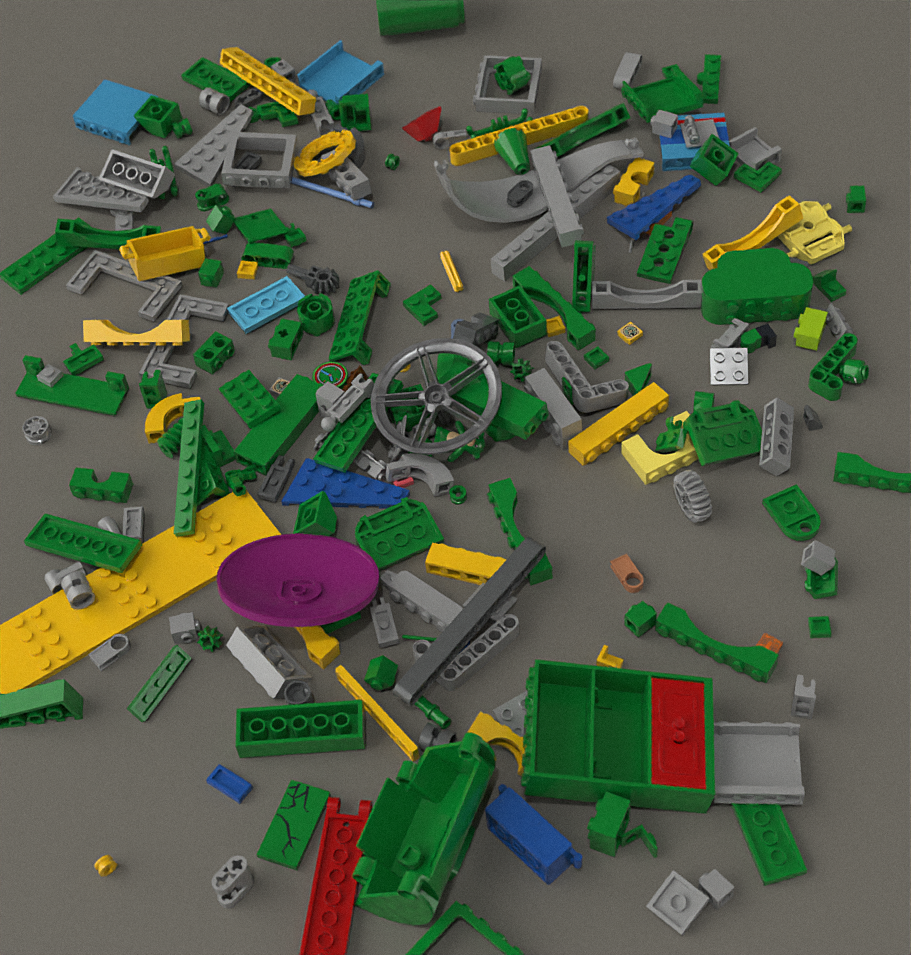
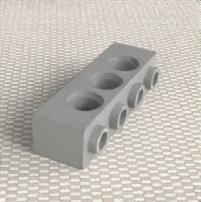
[321,150,372,201]
[759,398,794,476]

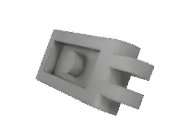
[369,597,399,648]

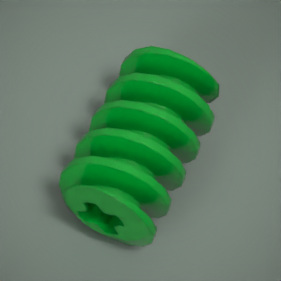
[157,418,183,458]

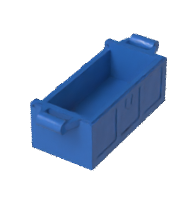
[485,784,582,885]

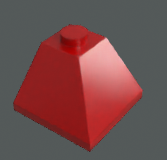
[402,106,442,142]

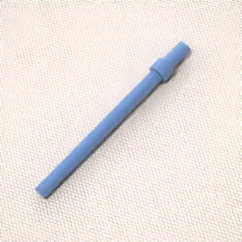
[291,177,374,208]

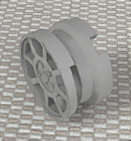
[22,416,52,445]

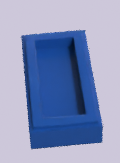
[206,764,253,804]

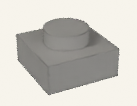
[37,364,63,388]

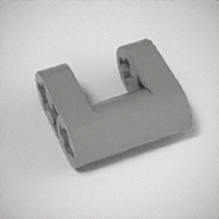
[211,855,254,909]

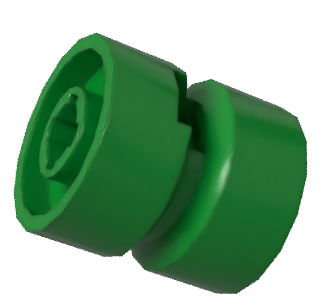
[487,341,515,366]

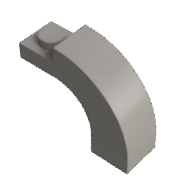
[385,453,454,497]

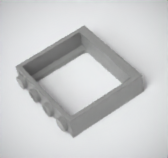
[473,55,542,115]
[222,132,297,189]

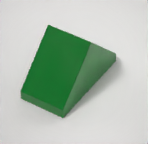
[625,363,652,396]

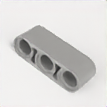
[613,52,643,89]

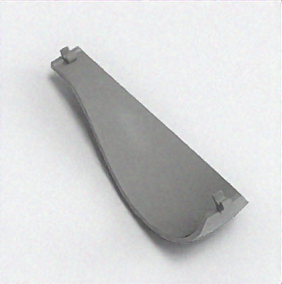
[434,138,644,223]

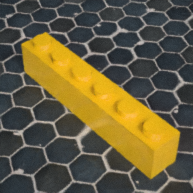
[568,382,669,466]

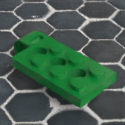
[637,217,694,284]

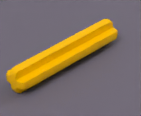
[440,251,463,292]

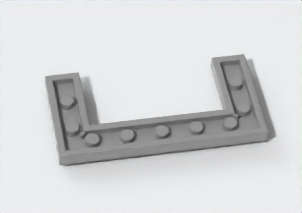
[66,250,182,322]
[139,294,229,388]

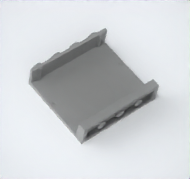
[714,721,805,805]

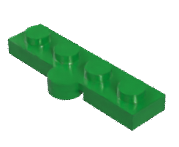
[697,54,721,104]

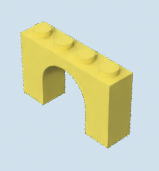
[621,411,699,485]

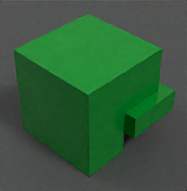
[339,94,371,131]

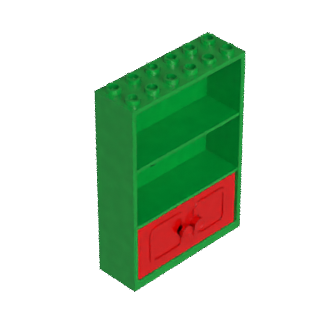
[521,659,715,814]

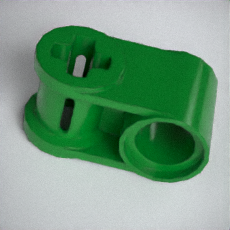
[195,183,229,212]

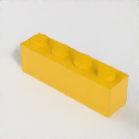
[425,543,507,585]

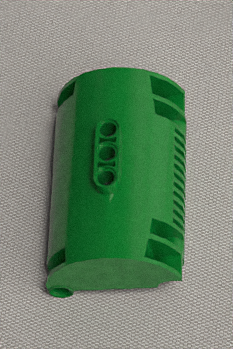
[352,732,497,925]

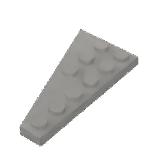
[174,104,254,187]
[53,167,149,212]

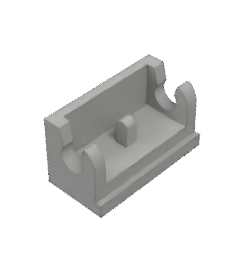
[711,318,749,348]
[791,674,816,719]

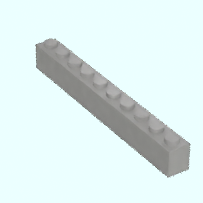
[491,164,620,282]

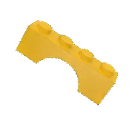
[467,711,525,776]

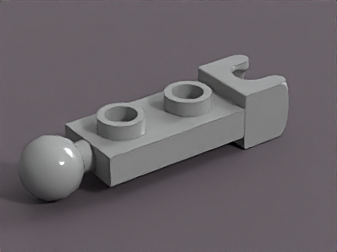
[307,89,334,136]
[321,374,374,431]

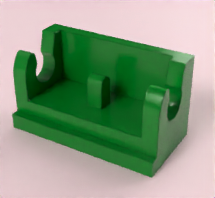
[139,370,167,408]

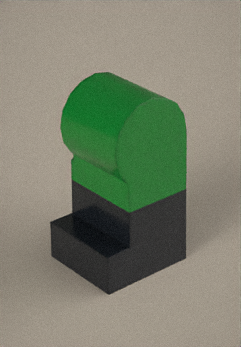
[740,323,777,354]

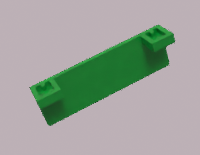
[328,270,391,366]
[16,355,129,416]

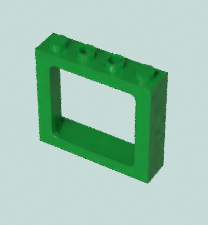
[405,900,524,955]

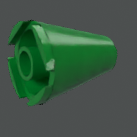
[494,128,530,175]

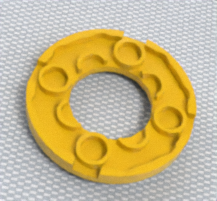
[293,130,356,177]

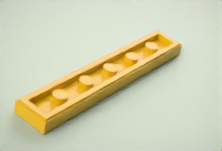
[335,665,420,762]

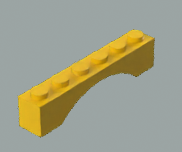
[702,195,803,270]
[83,320,190,346]
[294,625,341,670]

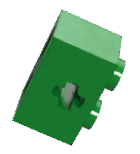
[268,318,304,361]

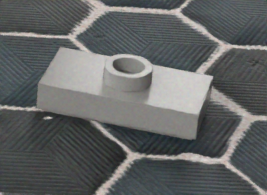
[122,506,144,542]

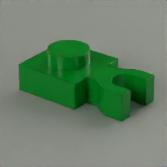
[284,223,307,247]

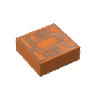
[756,633,783,653]

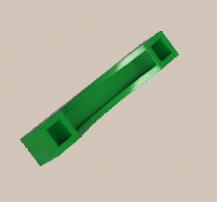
[535,103,631,157]
[55,219,162,249]
[512,266,596,351]
[833,452,911,493]
[487,478,553,586]
[655,602,779,684]

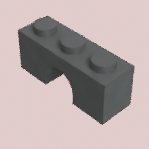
[453,312,499,346]

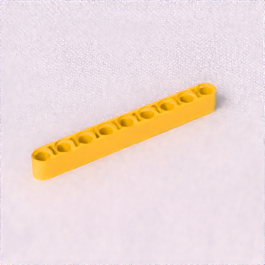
[449,106,589,166]

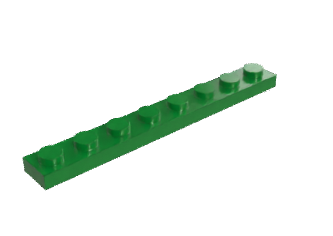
[173,399,205,537]

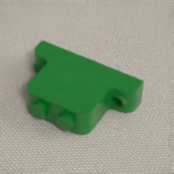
[572,240,596,312]

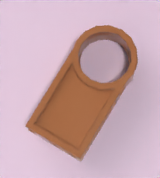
[610,553,643,593]

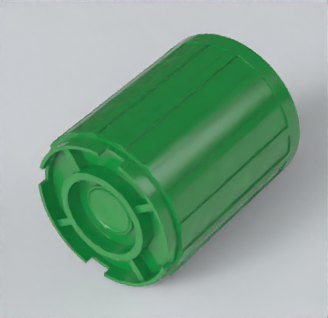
[376,0,465,36]

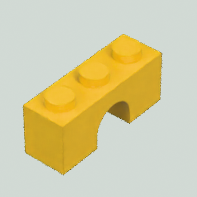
[613,158,655,206]

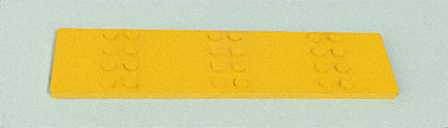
[0,490,281,694]

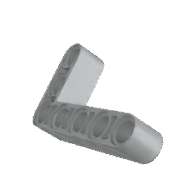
[545,341,629,413]
[413,614,519,691]

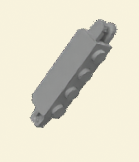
[380,570,462,632]

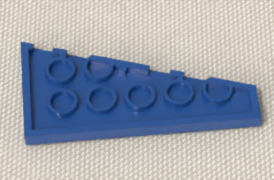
[606,174,701,240]
[281,458,410,509]

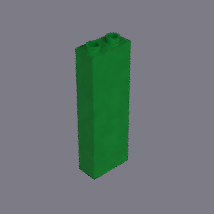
[438,361,549,440]
[234,374,324,476]

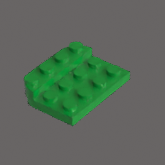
[683,400,762,466]
[355,497,444,571]

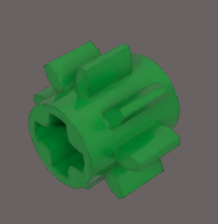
[510,358,534,382]
[197,625,223,652]

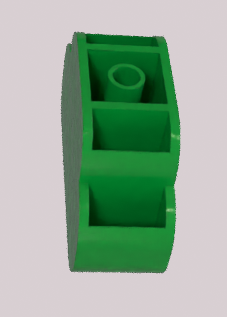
[701,248,813,325]

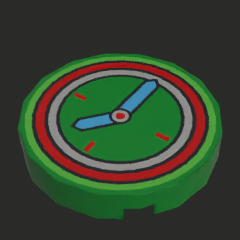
[312,361,349,389]

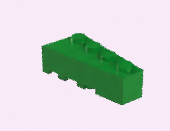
[0,679,84,729]

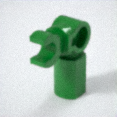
[225,466,257,497]

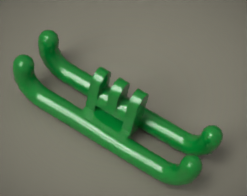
[466,108,533,139]
[149,146,178,200]

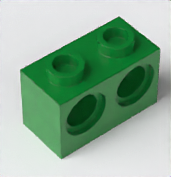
[193,331,235,375]

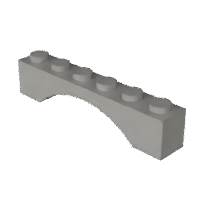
[592,280,702,309]

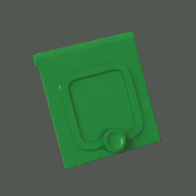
[234,208,289,243]

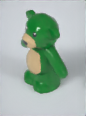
[434,421,485,462]

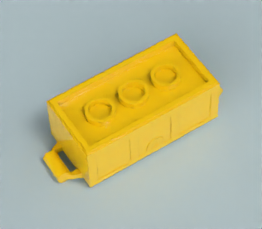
[119,226,211,281]

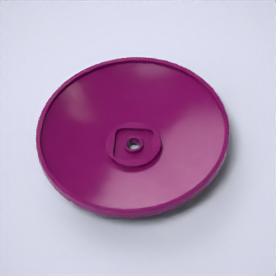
[217,533,379,627]

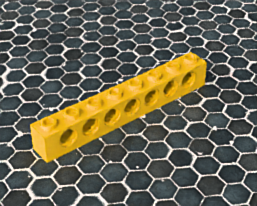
[220,47,316,116]

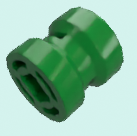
[171,118,193,139]

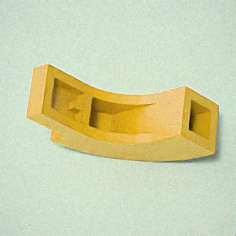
[145,393,201,443]

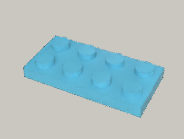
[227,276,304,334]

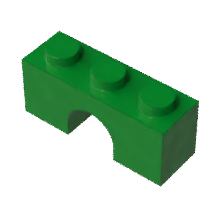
[69,467,134,503]

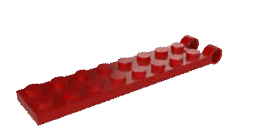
[299,797,373,955]

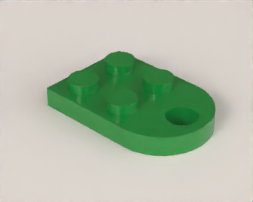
[762,484,821,541]

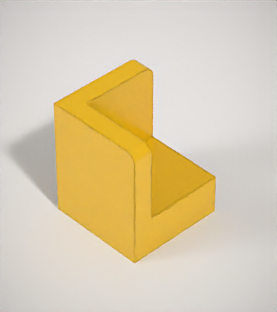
[596,645,624,668]

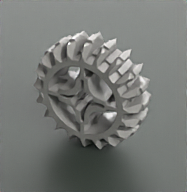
[673,470,712,523]

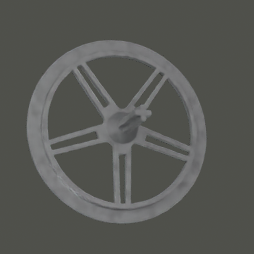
[371,338,502,455]

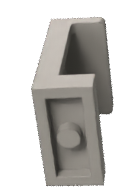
[729,127,782,170]

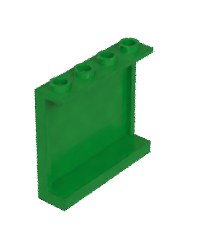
[621,66,703,123]

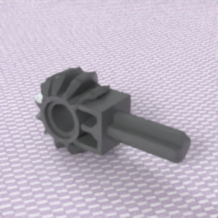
[286,264,339,296]

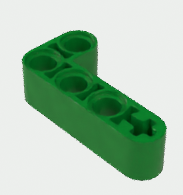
[808,333,858,401]

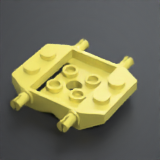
[777,201,852,264]

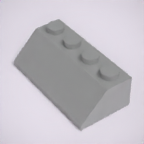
[98,149,175,199]
[226,625,313,699]

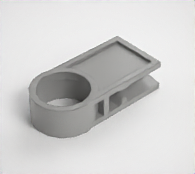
[433,129,467,150]
[88,634,130,672]

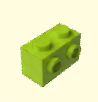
[794,307,828,351]

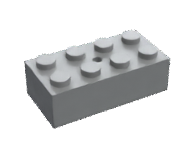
[524,368,582,451]

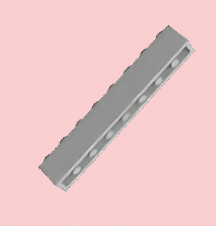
[530,145,584,247]

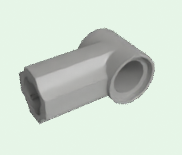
[44,562,87,594]

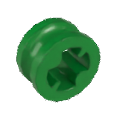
[385,153,400,170]
[449,485,467,505]

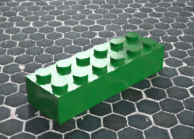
[235,700,365,758]

